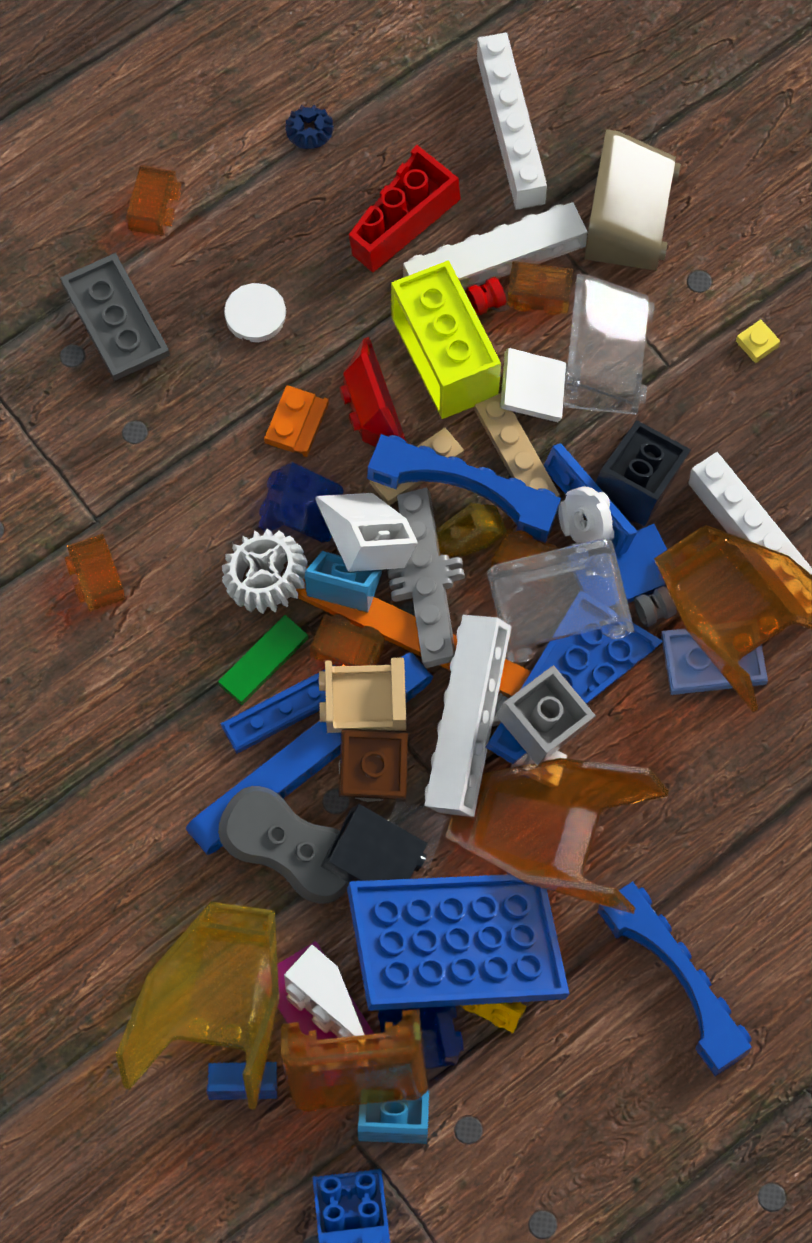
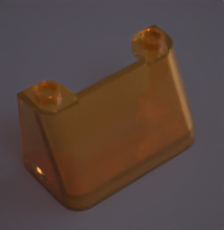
[281,1009,428,1112]

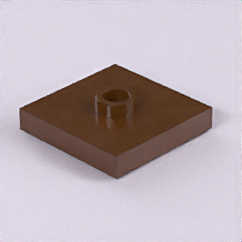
[339,730,408,800]

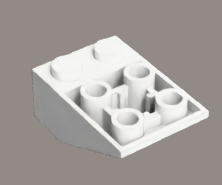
[315,493,418,572]
[284,945,366,1058]

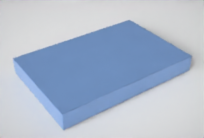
[661,621,768,695]

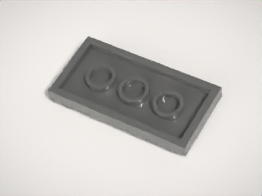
[60,253,170,381]

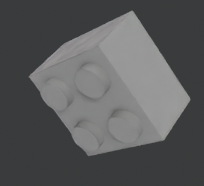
[496,665,596,766]

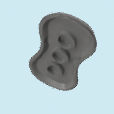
[218,786,349,904]

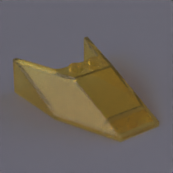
[116,901,280,1110]

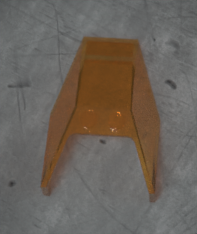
[654,525,812,712]
[445,758,669,914]

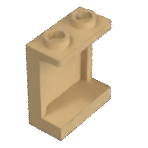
[319,658,406,733]

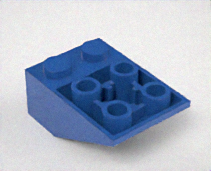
[313,1169,390,1243]

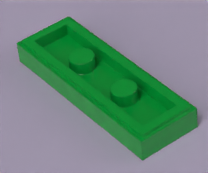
[218,615,309,705]

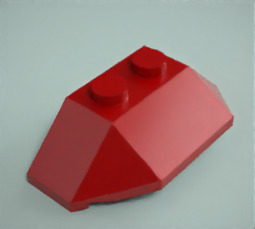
[339,337,407,447]

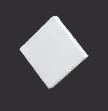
[500,348,566,422]

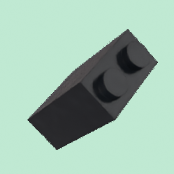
[321,804,428,882]

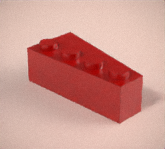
[349,144,461,273]

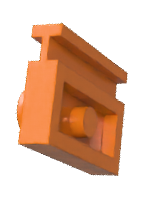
[264,385,329,457]

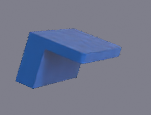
[207,1062,277,1100]

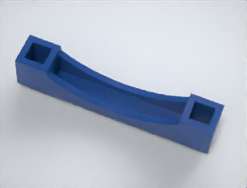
[367,434,561,543]
[598,881,752,1077]

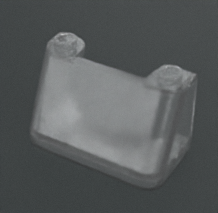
[563,274,654,415]
[487,539,634,663]

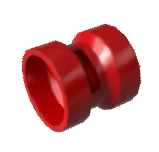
[466,277,507,316]

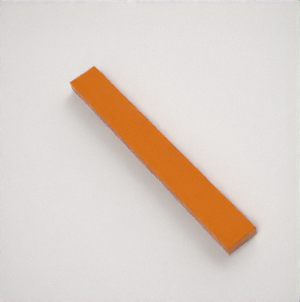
[296,566,531,698]

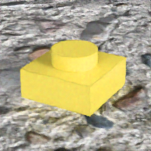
[736,319,781,363]

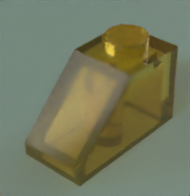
[436,503,508,559]

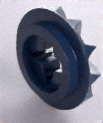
[285,104,333,149]

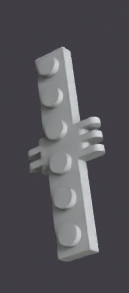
[387,487,465,668]

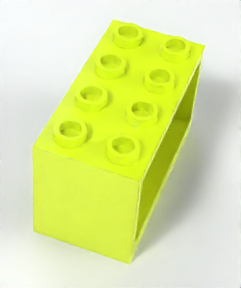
[391,260,501,419]

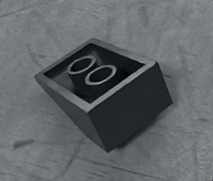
[595,420,691,526]

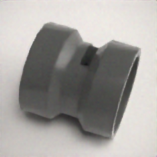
[634,586,677,627]

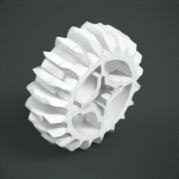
[222,529,308,614]

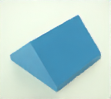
[305,551,382,612]
[358,1087,429,1144]

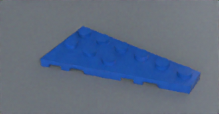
[485,591,663,765]

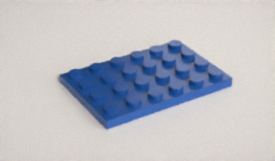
[347,873,569,1011]

